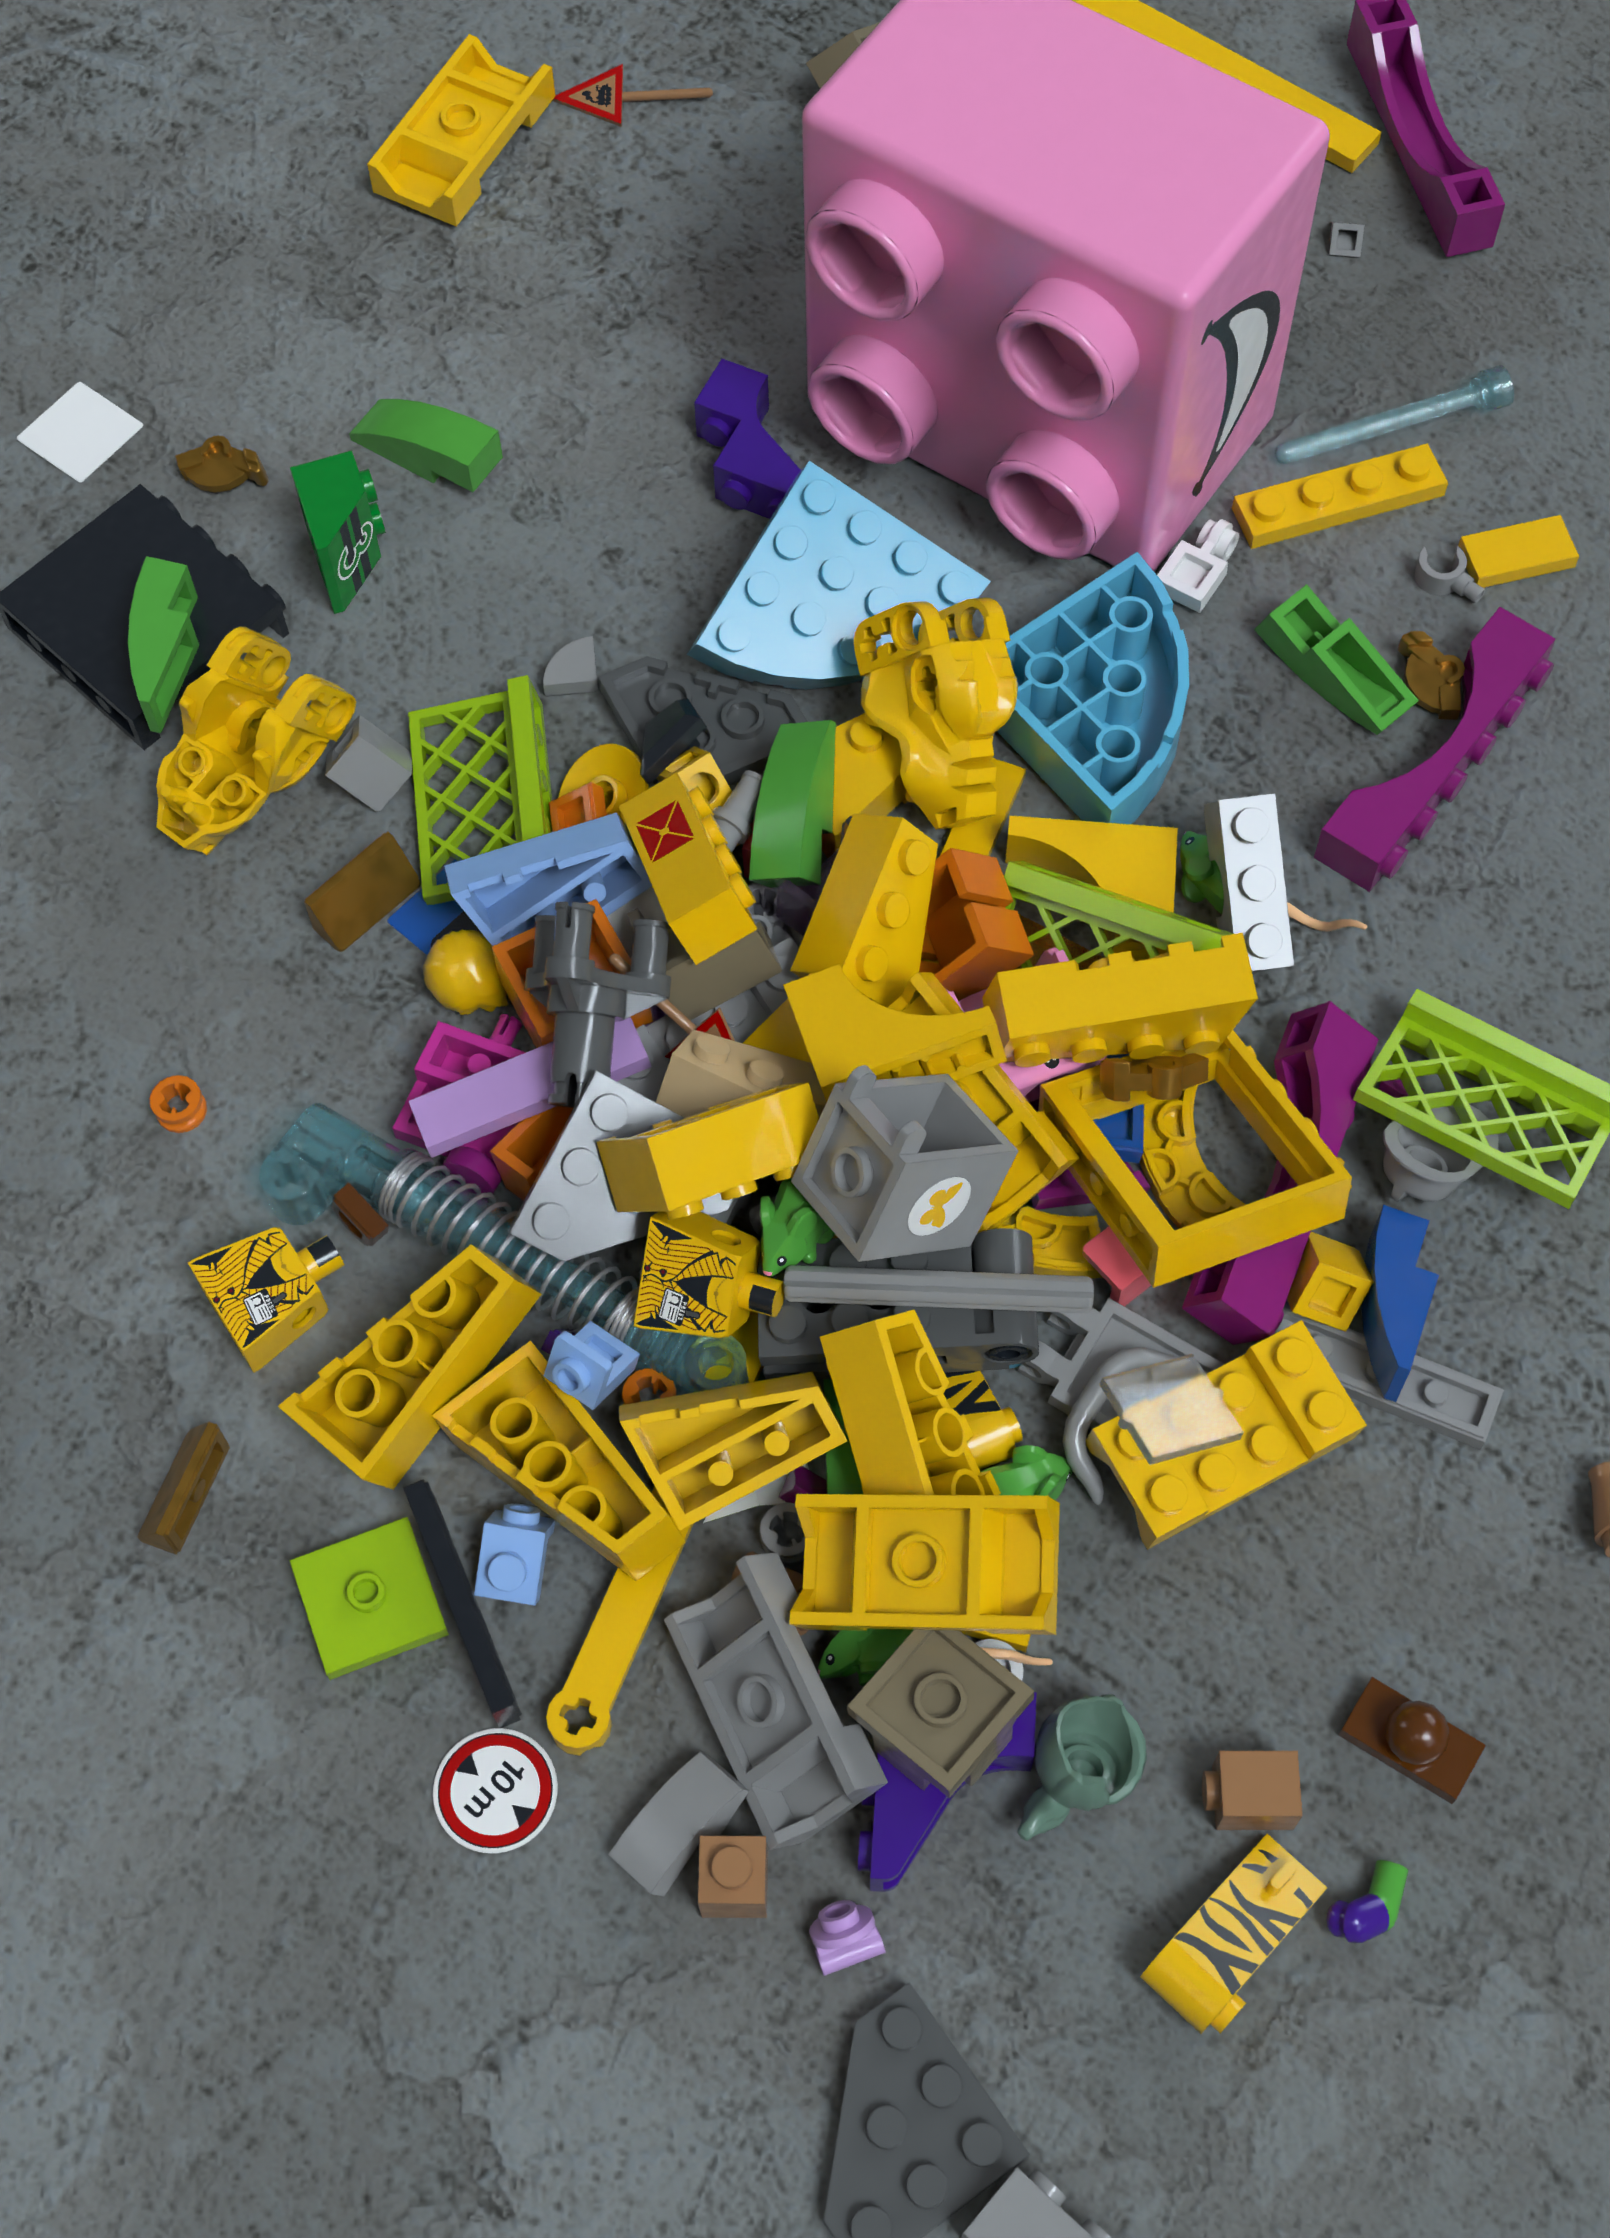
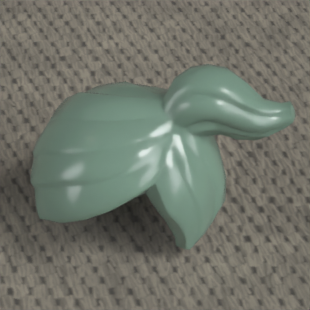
[1017,1694,1147,1841]

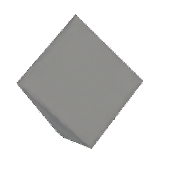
[1329,221,1365,257]

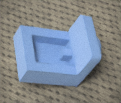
[543,1321,640,1410]
[474,1504,555,1606]

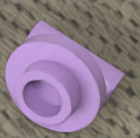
[809,1900,886,1976]

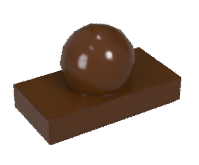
[1339,1677,1486,1804]

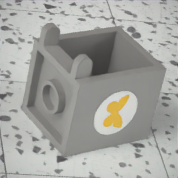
[791,1065,1018,1262]

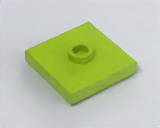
[289,1517,449,1680]

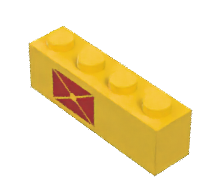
[619,772,757,965]

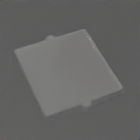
[1099,1354,1244,1465]

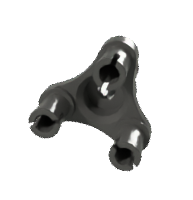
[524,902,671,1108]

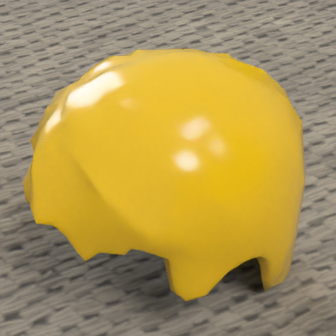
[423,929,508,1015]

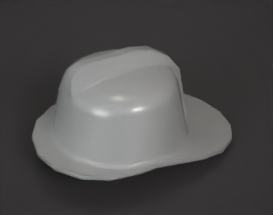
[1383,1105,1498,1202]

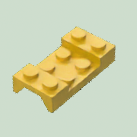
[367,34,556,227]
[888,972,1080,1234]
[1085,1320,1367,1550]
[789,1494,1060,1635]

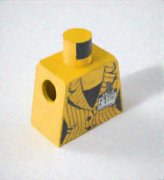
[634,1212,785,1338]
[188,1227,345,1373]

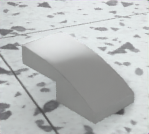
[608,1752,749,1897]

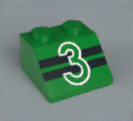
[290,450,386,614]

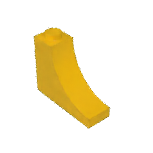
[1005,815,1178,961]
[783,964,1007,1102]

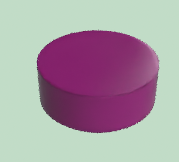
[441,1147,502,1200]

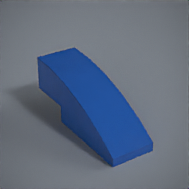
[1361,1205,1439,1402]

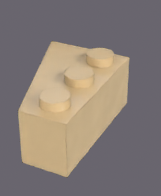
[656,1030,827,1118]

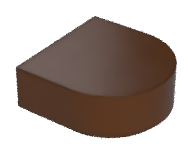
[332,1182,389,1246]

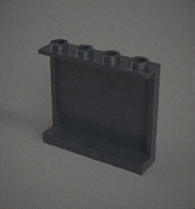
[0,484,289,751]

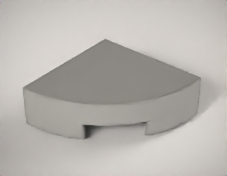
[543,636,598,696]

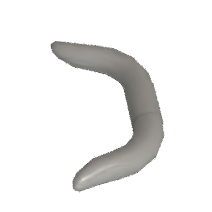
[1062,1347,1188,1505]

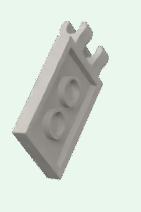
[1018,1298,1224,1429]

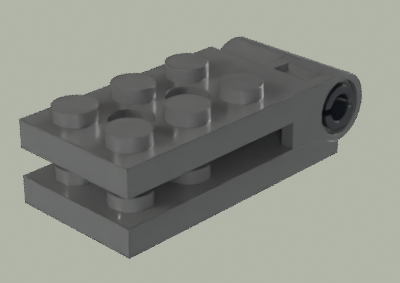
[757,1228,1039,1380]

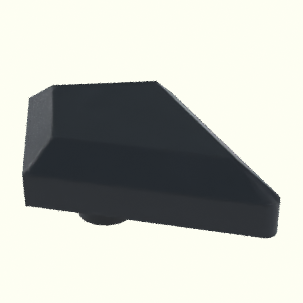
[640,698,707,784]

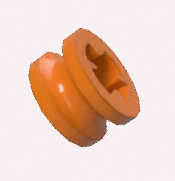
[149,1075,207,1133]
[622,1368,677,1405]

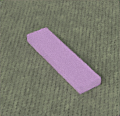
[409,1017,652,1158]

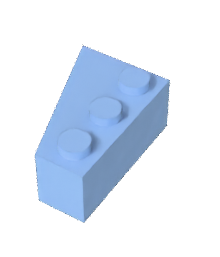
[444,813,652,946]

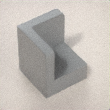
[325,715,412,811]

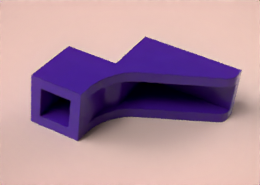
[694,358,801,519]
[858,1692,1037,1892]

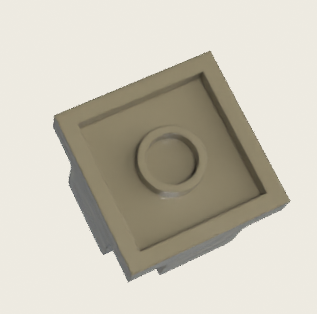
[847,1630,1034,1798]

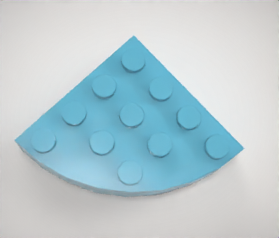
[687,461,991,690]
[997,552,1189,824]

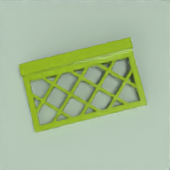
[408,675,552,905]
[1004,861,1234,968]
[1353,989,1610,1209]

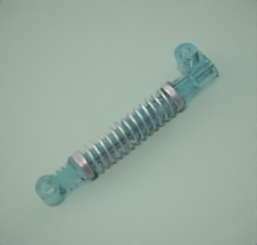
[259,1103,749,1393]

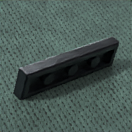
[403,1479,522,1728]

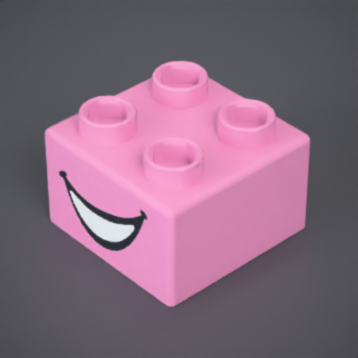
[802,0,1330,572]

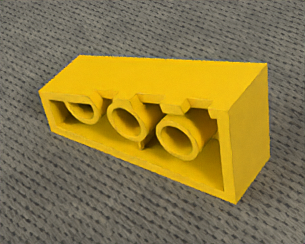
[820,1309,1001,1495]
[431,1340,686,1581]

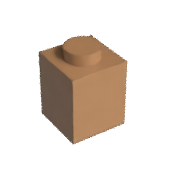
[1202,1751,1302,1830]
[698,1836,768,1918]

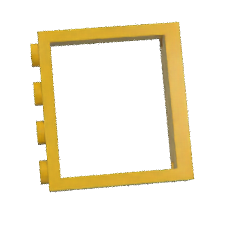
[1038,1030,1352,1288]

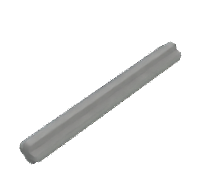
[783,1265,1094,1313]

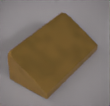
[304,832,420,952]
[137,1422,230,1555]

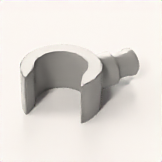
[1414,546,1485,603]

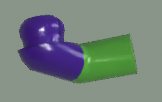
[1326,1860,1409,1943]

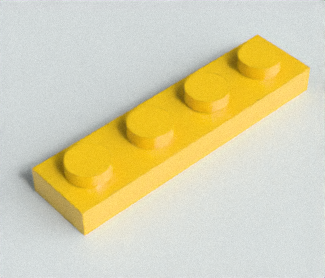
[1232,443,1448,549]

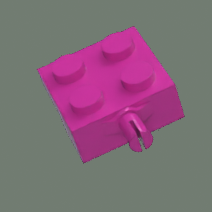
[392,1014,526,1161]

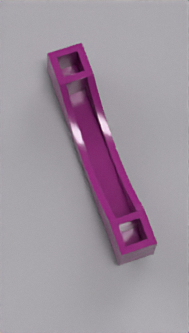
[1347,0,1505,257]
[1314,607,1556,892]
[1182,1001,1379,1345]

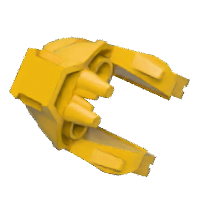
[854,598,1018,830]
[156,627,356,855]

